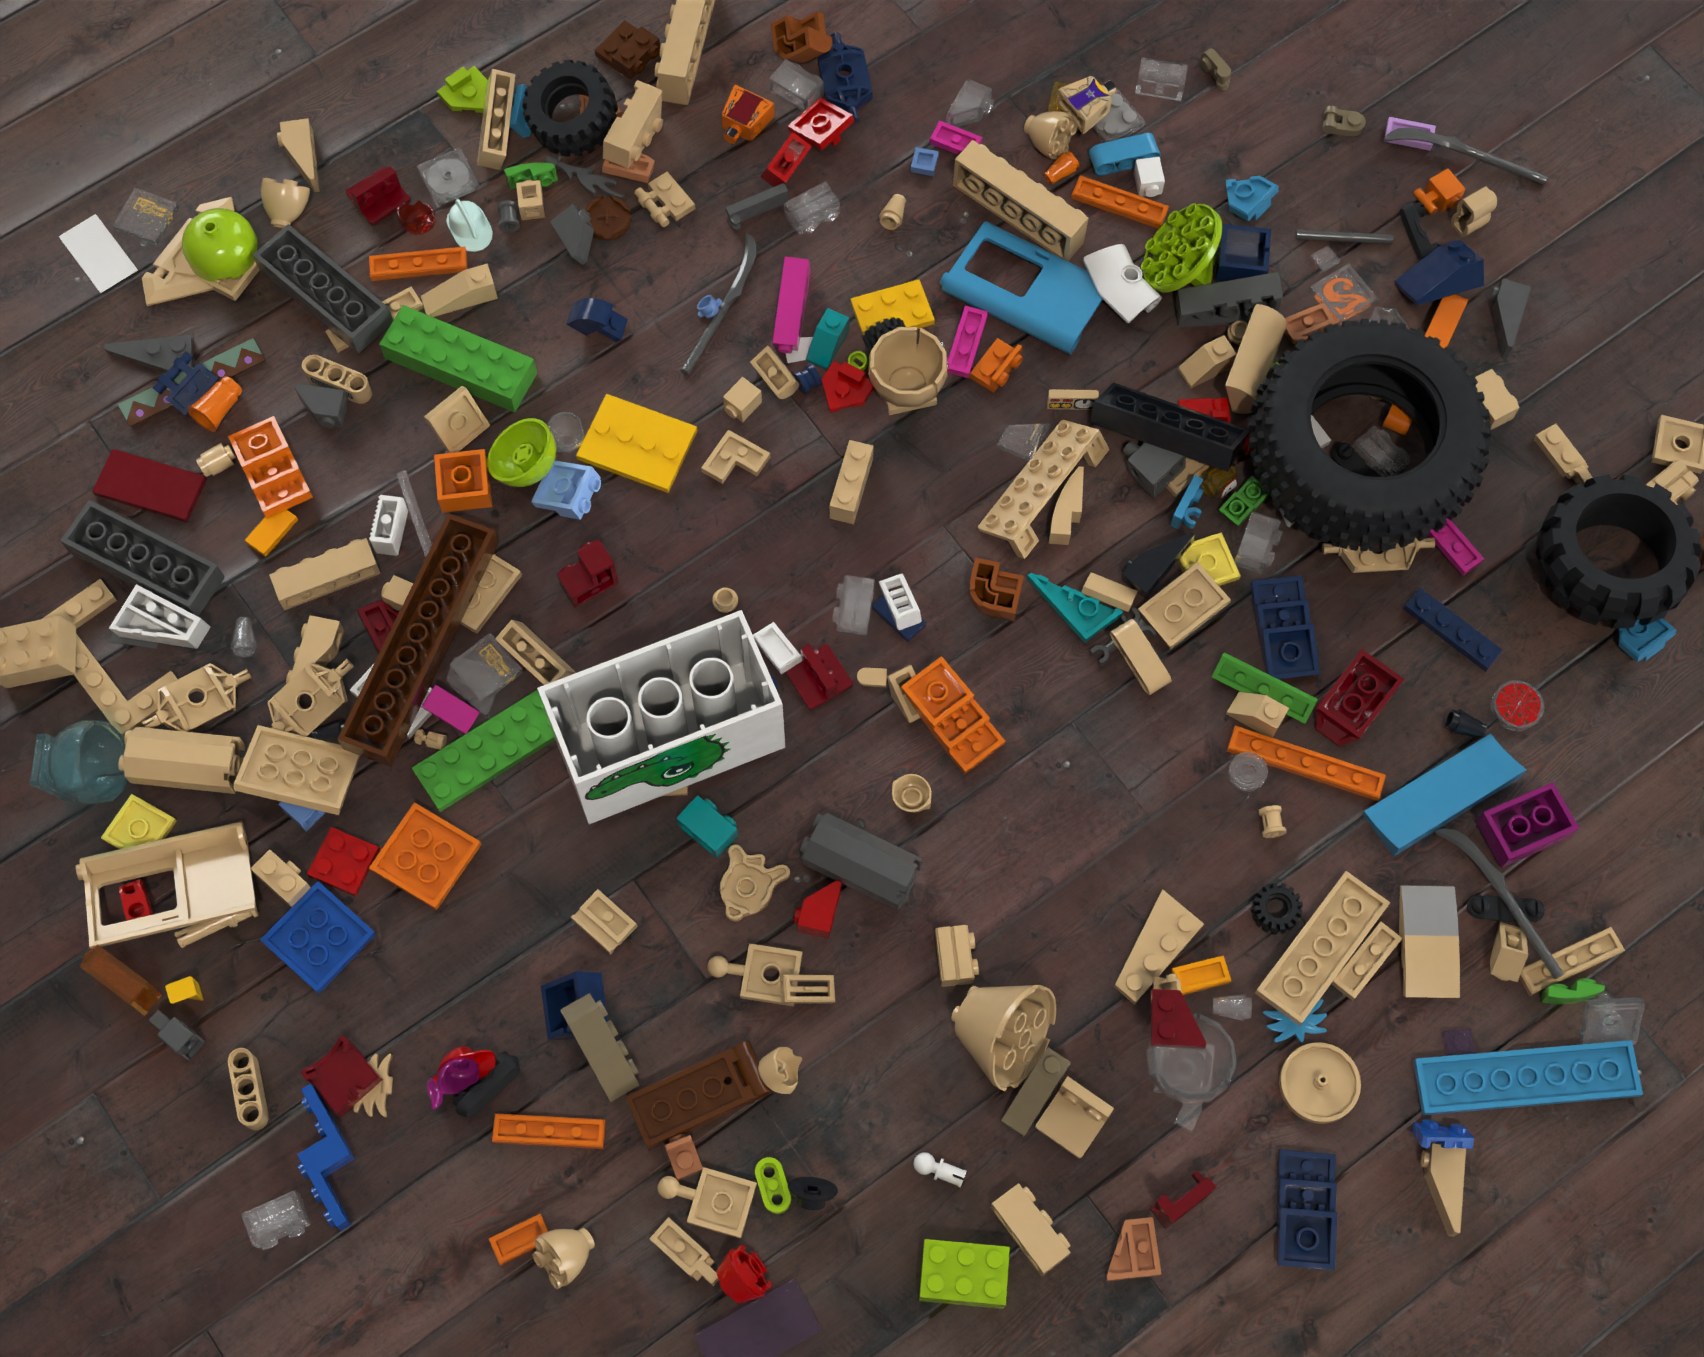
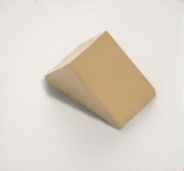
[887,665,921,723]

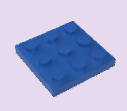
[260,881,377,994]

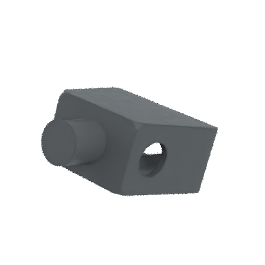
[1123,441,1186,499]

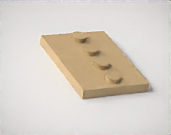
[234,725,360,815]

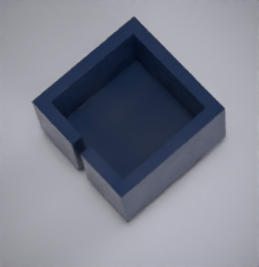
[1215,224,1271,282]
[541,971,608,1040]

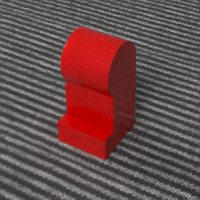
[119,879,154,921]

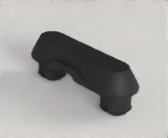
[1400,201,1441,260]
[1333,443,1381,477]
[1467,895,1545,922]
[452,1052,520,1117]

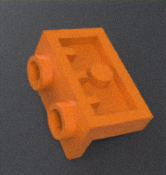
[969,338,1023,393]

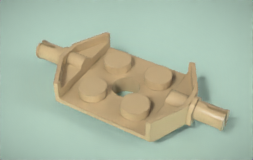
[1322,537,1435,573]
[268,659,354,737]
[142,663,252,732]

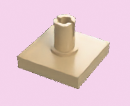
[424,386,491,453]

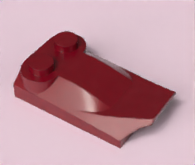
[1315,649,1405,747]

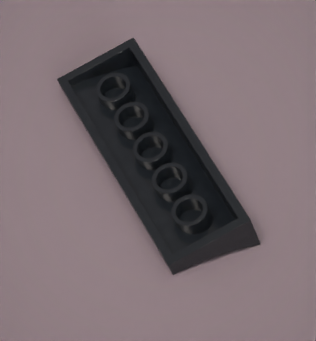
[1090,382,1251,472]

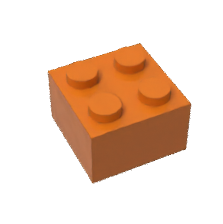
[434,449,492,513]

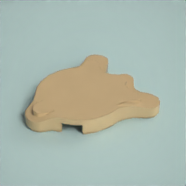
[720,844,790,922]

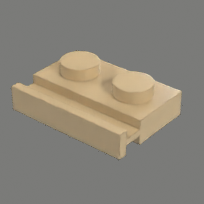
[571,889,638,955]

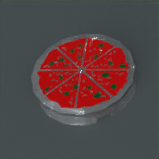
[1490,680,1545,731]

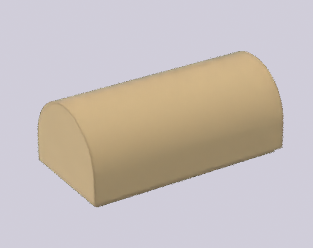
[750,346,799,399]

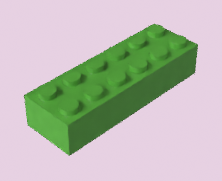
[379,305,537,413]

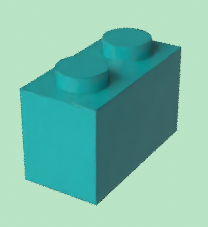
[676,795,738,859]

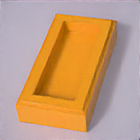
[244,510,298,557]
[1171,955,1231,995]

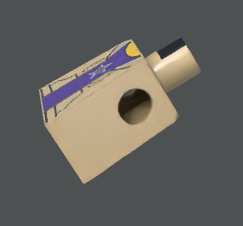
[1057,76,1117,134]

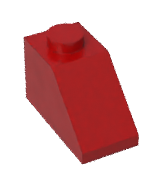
[794,880,842,939]

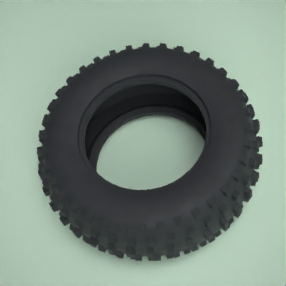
[1248,319,1491,551]

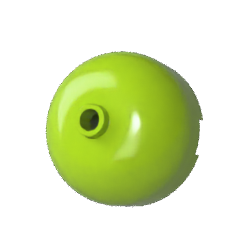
[182,208,258,282]

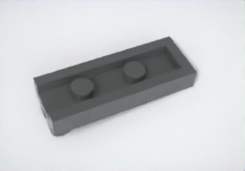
[725,183,788,231]

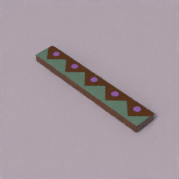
[118,338,265,427]

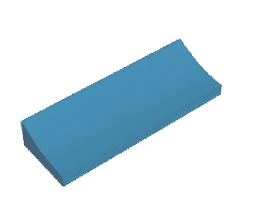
[1363,734,1527,857]

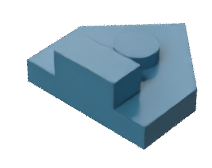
[1226,175,1279,221]
[1618,618,1677,663]

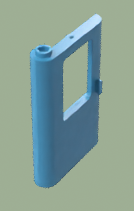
[940,221,1103,355]

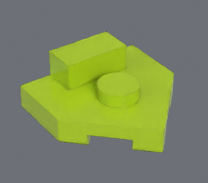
[437,66,488,113]

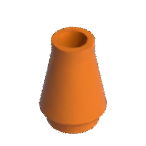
[1043,151,1080,185]

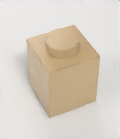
[723,377,762,422]
[381,575,413,612]

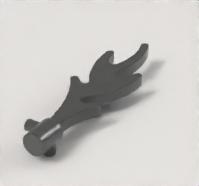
[544,155,624,200]

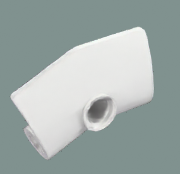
[1083,244,1162,323]

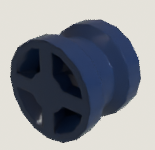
[793,364,822,395]

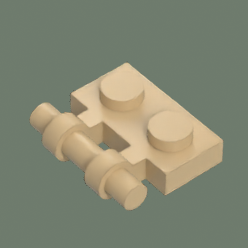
[634,172,695,227]

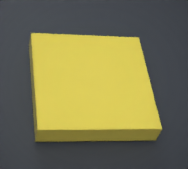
[1178,532,1241,586]
[101,794,177,849]

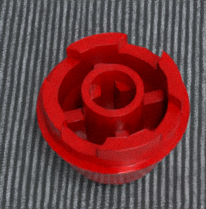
[716,1244,772,1304]

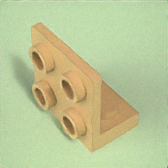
[1035,1076,1114,1159]

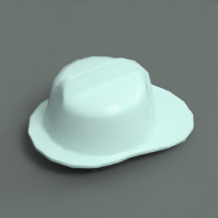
[446,199,493,252]

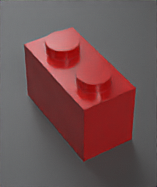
[761,132,812,187]

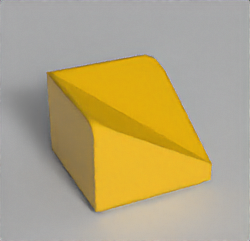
[165,976,203,1004]

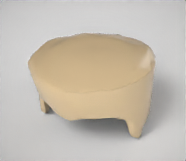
[758,1047,802,1094]

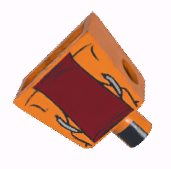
[722,85,775,144]

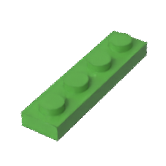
[1212,653,1318,724]

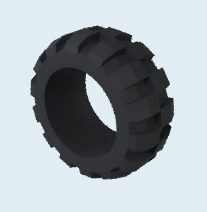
[1535,474,1702,628]

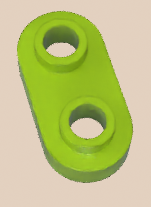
[755,1157,791,1214]

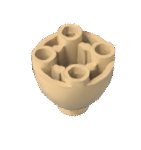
[1024,111,1078,159]
[261,178,310,228]
[532,1228,595,1289]

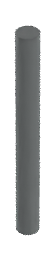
[1296,230,1393,244]

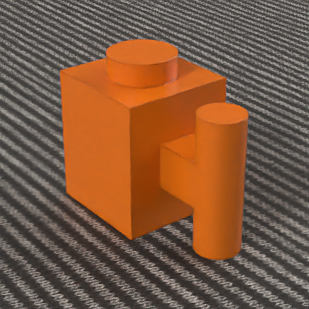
[1413,169,1465,215]

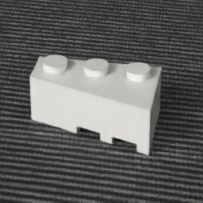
[109,584,210,649]

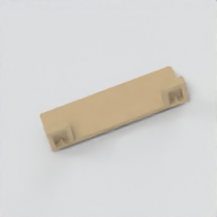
[978,420,1110,559]

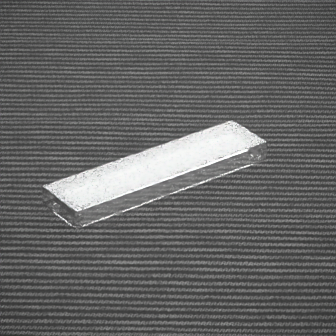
[397,470,432,558]

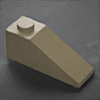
[1001,1047,1071,1137]

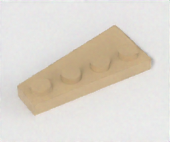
[1114,889,1204,1005]

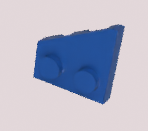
[1412,1120,1474,1149]

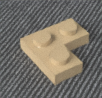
[701,430,771,484]

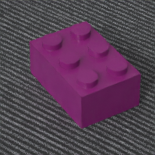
[1475,782,1580,868]

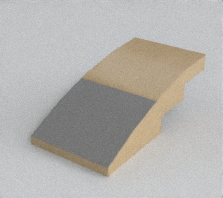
[1399,885,1460,998]

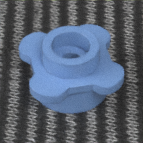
[697,295,722,319]

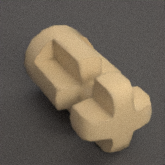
[414,729,447,750]

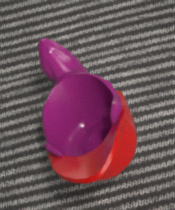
[426,1046,496,1110]

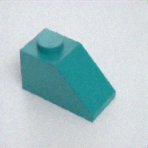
[806,308,849,370]

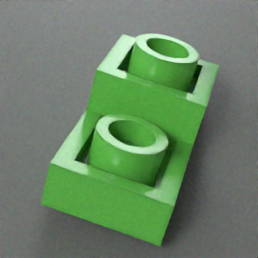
[504,163,558,190]
[1219,476,1271,526]
[1541,978,1605,1004]

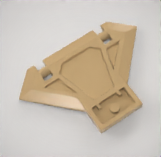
[142,197,259,306]

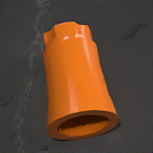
[187,376,243,432]

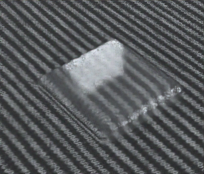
[1311,246,1340,272]

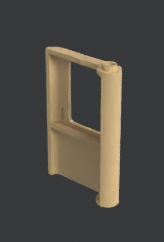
[76,821,257,949]

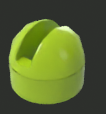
[848,351,868,371]

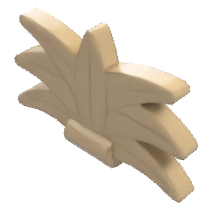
[353,1054,393,1118]

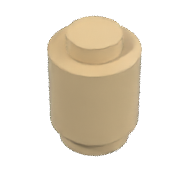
[196,443,236,477]

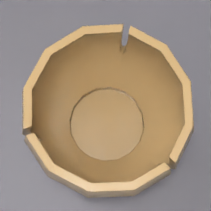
[868,327,948,415]

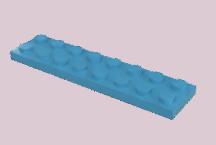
[1413,1040,1643,1115]

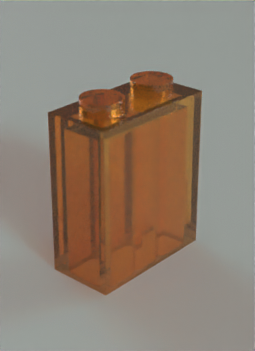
[79,945,162,1016]

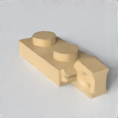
[1534,424,1593,486]
[649,1217,719,1286]

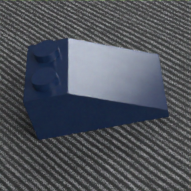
[1395,240,1484,305]

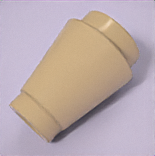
[879,194,906,230]

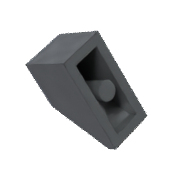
[550,204,594,265]
[295,383,349,428]

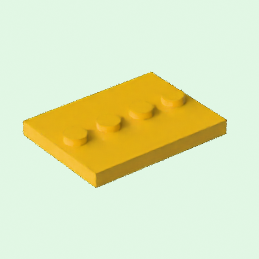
[576,394,698,493]

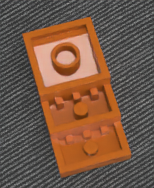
[228,416,313,518]
[901,656,1005,775]

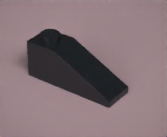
[1121,532,1195,599]

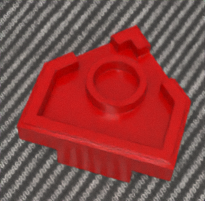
[821,361,875,413]

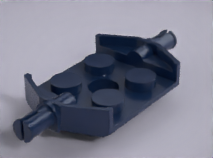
[818,32,873,123]

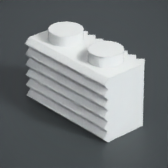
[369,495,408,556]

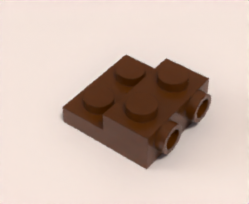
[595,20,660,80]

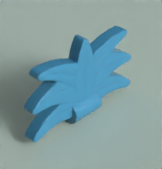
[1262,999,1327,1043]

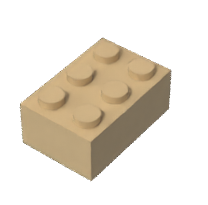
[0,616,76,688]

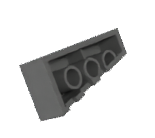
[1175,272,1283,327]

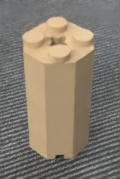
[119,727,245,794]

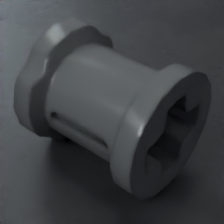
[498,200,520,233]

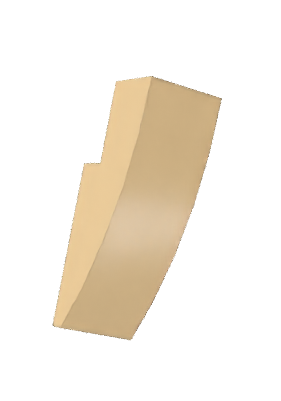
[1048,466,1084,545]

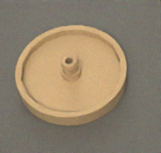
[1279,1042,1361,1124]

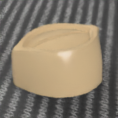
[892,774,931,813]

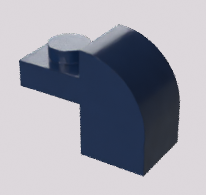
[566,298,628,342]

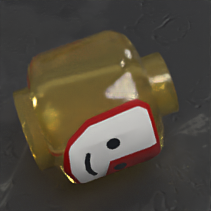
[1200,465,1237,498]

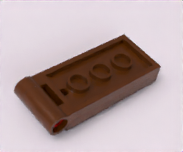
[625,1041,772,1151]

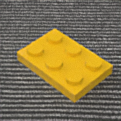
[850,279,935,336]

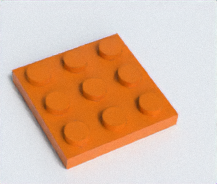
[369,802,482,910]

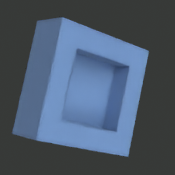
[911,147,939,177]

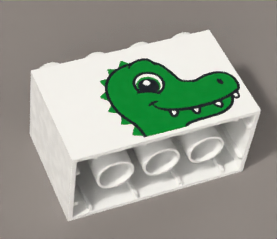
[537,610,785,824]

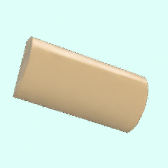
[1225,304,1287,414]

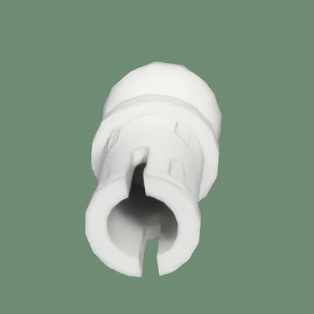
[913,1152,967,1188]

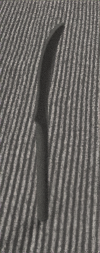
[1384,127,1548,185]
[681,233,757,375]
[1435,828,1564,979]

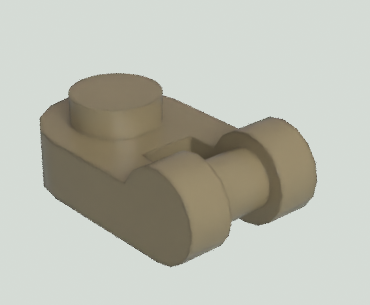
[1200,48,1231,91]
[1322,106,1366,136]

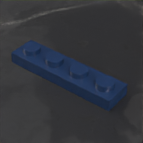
[1403,588,1503,672]

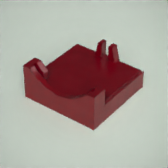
[300,1035,383,1117]
[1150,1171,1217,1230]

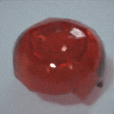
[397,200,436,235]

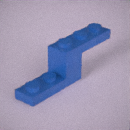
[297,1083,355,1231]

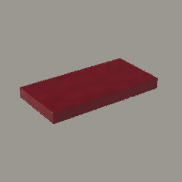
[92,449,207,522]

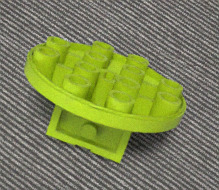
[1141,203,1222,293]

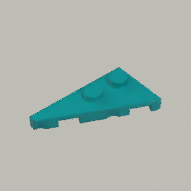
[1027,572,1123,643]

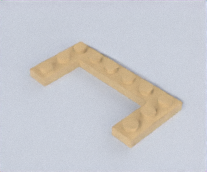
[42,579,178,739]

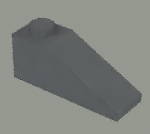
[1490,278,1531,359]

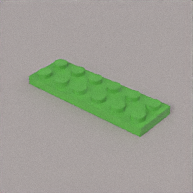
[412,690,555,812]

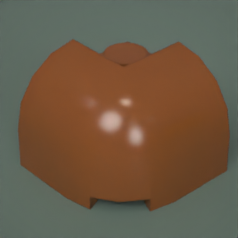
[771,11,832,64]
[969,557,1024,622]

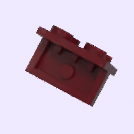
[346,166,411,225]
[785,644,853,710]

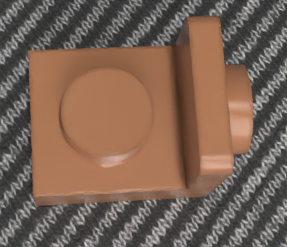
[665,1134,703,1181]

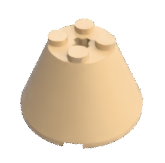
[951,985,1056,1091]

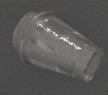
[230,617,257,657]
[1213,994,1252,1021]

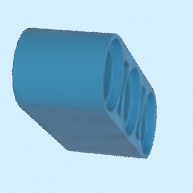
[1088,133,1161,176]

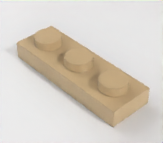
[1331,922,1402,1001]

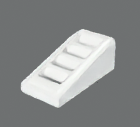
[879,573,922,630]

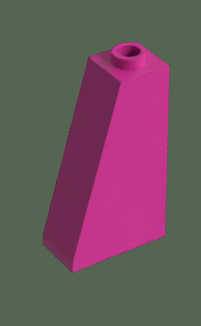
[772,257,811,354]

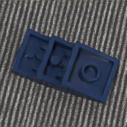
[1250,575,1320,679]
[1277,1149,1338,1270]

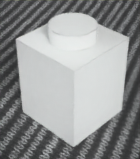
[1133,157,1165,197]

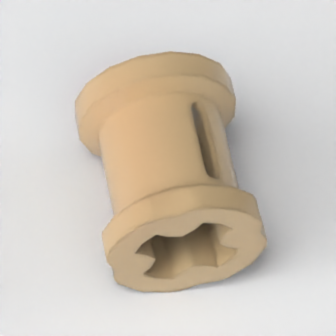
[1258,805,1286,838]

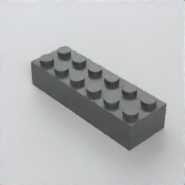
[253,224,393,354]
[60,500,225,616]

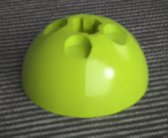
[487,418,556,487]

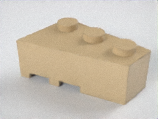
[603,80,663,169]

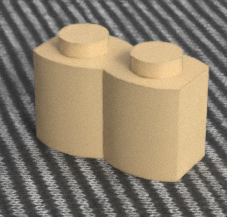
[1451,186,1497,238]

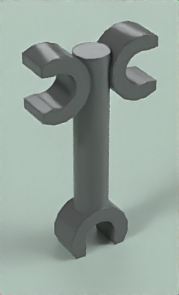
[1089,607,1157,666]

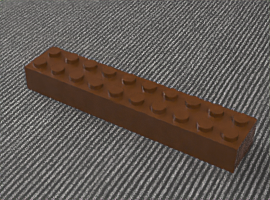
[337,513,499,767]

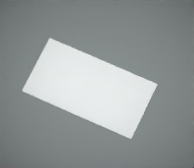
[59,214,138,293]

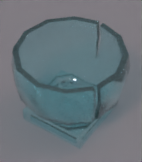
[30,720,127,805]

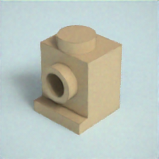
[516,180,546,220]

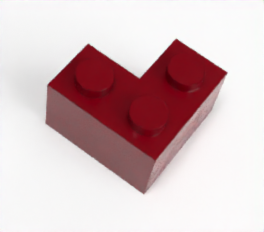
[557,539,619,608]

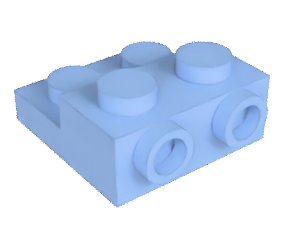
[531,461,601,520]

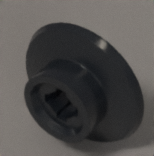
[788,1177,838,1210]

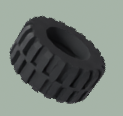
[522,59,618,156]

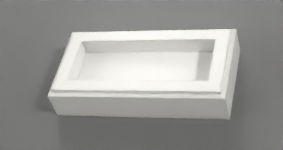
[753,622,802,674]

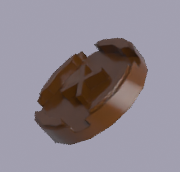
[585,196,632,241]

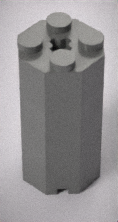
[800,813,923,911]

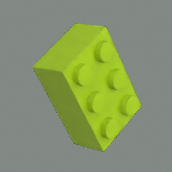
[919,1239,1010,1309]

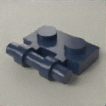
[153,351,219,416]

